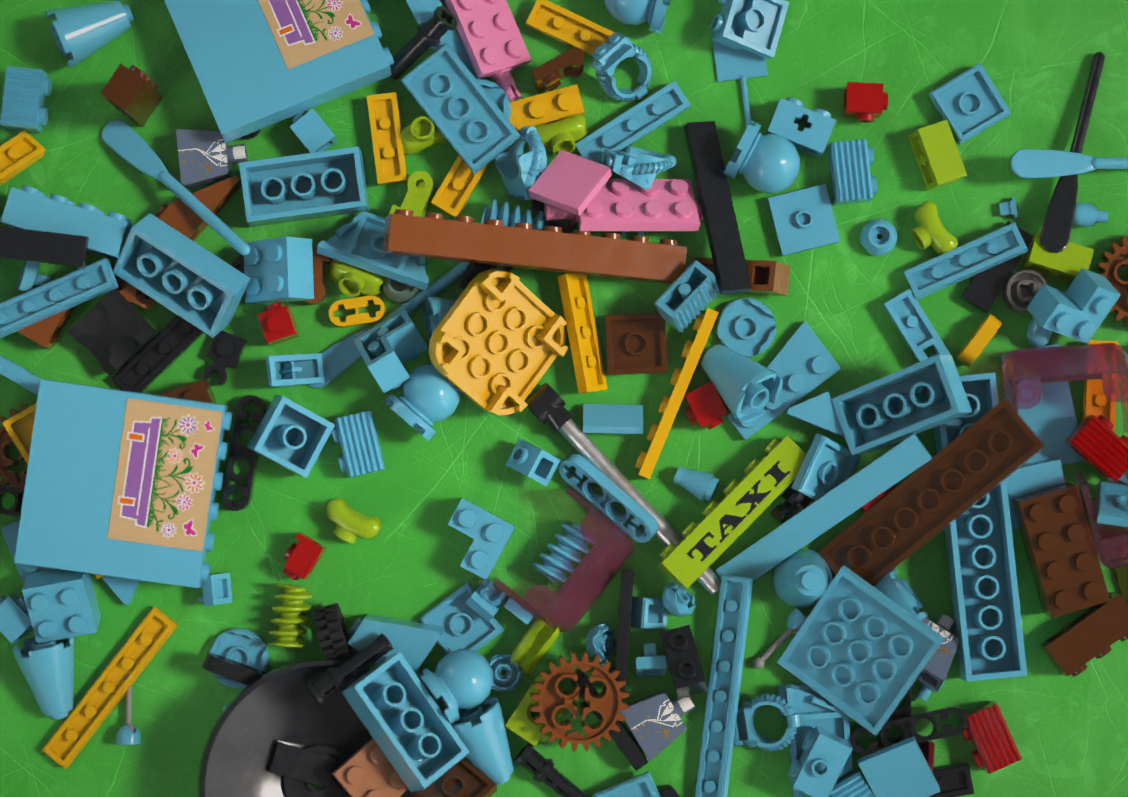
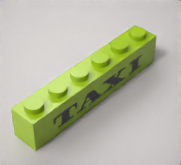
[658,435,807,591]

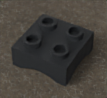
[68,289,157,376]

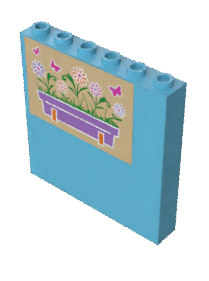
[164,0,394,143]
[14,379,232,588]

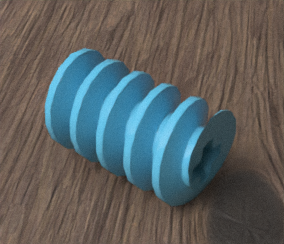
[481,199,544,230]
[532,520,596,585]

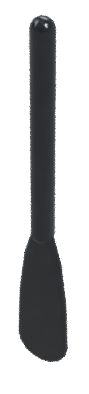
[1040,52,1105,253]

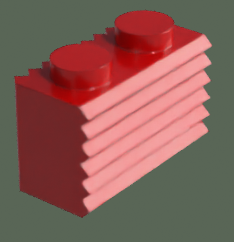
[1065,415,1128,483]
[958,701,1022,774]

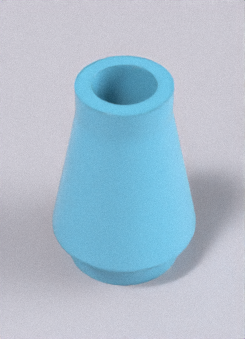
[673,466,720,502]

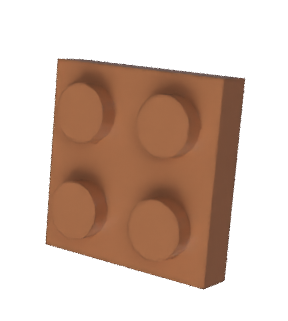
[331,737,408,797]

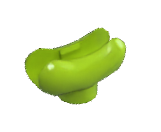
[534,114,588,155]
[401,116,447,155]
[911,201,958,255]
[329,259,386,297]
[326,498,382,544]
[510,617,559,674]

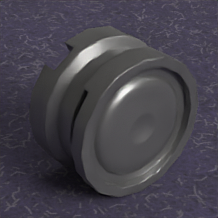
[1002,270,1047,314]

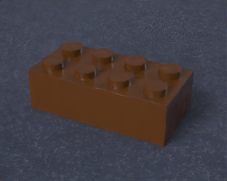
[1012,482,1110,618]

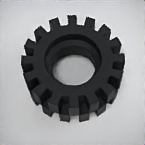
[313,603,351,660]

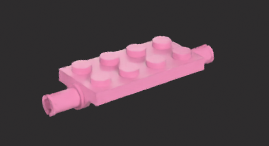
[445,0,532,102]
[544,179,704,231]

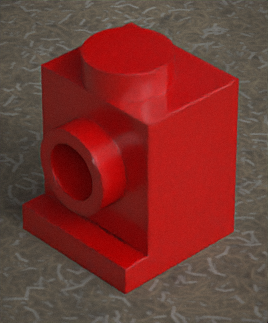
[282,532,326,581]

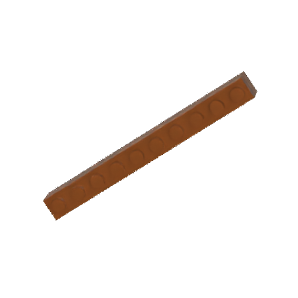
[383,209,687,284]

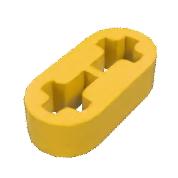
[329,295,386,328]
[956,313,1002,367]

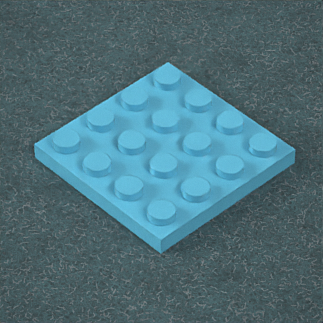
[777,566,945,736]

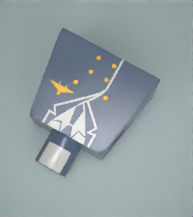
[176,129,248,190]
[917,614,960,692]
[620,690,695,761]

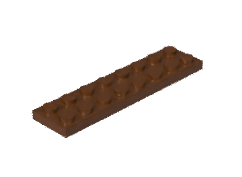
[818,398,1046,586]

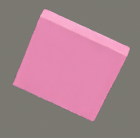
[528,150,612,216]

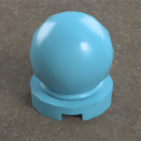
[604,0,671,34]
[724,120,800,194]
[384,364,461,441]
[416,649,493,724]

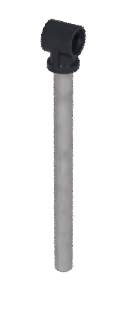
[525,382,721,595]

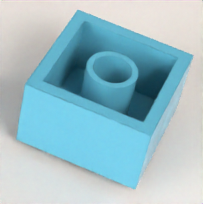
[244,236,314,305]
[247,395,335,478]
[22,569,101,644]

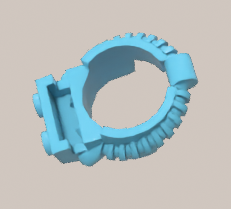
[591,32,652,101]
[494,126,547,200]
[600,146,676,189]
[734,694,801,752]

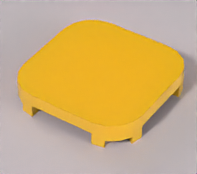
[428,270,568,416]

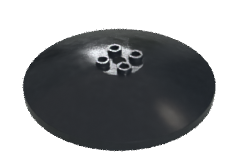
[198,660,414,797]

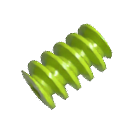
[268,583,313,648]

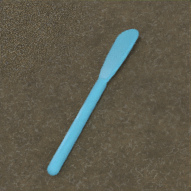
[102,120,250,255]
[1010,149,1128,178]
[308,262,469,388]

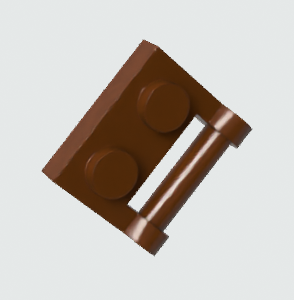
[531,47,585,92]

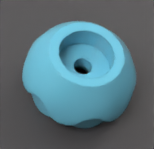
[860,219,897,256]
[662,582,696,617]
[586,623,615,662]
[489,654,523,691]

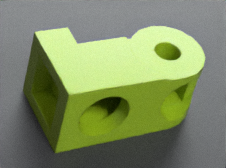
[388,171,434,217]

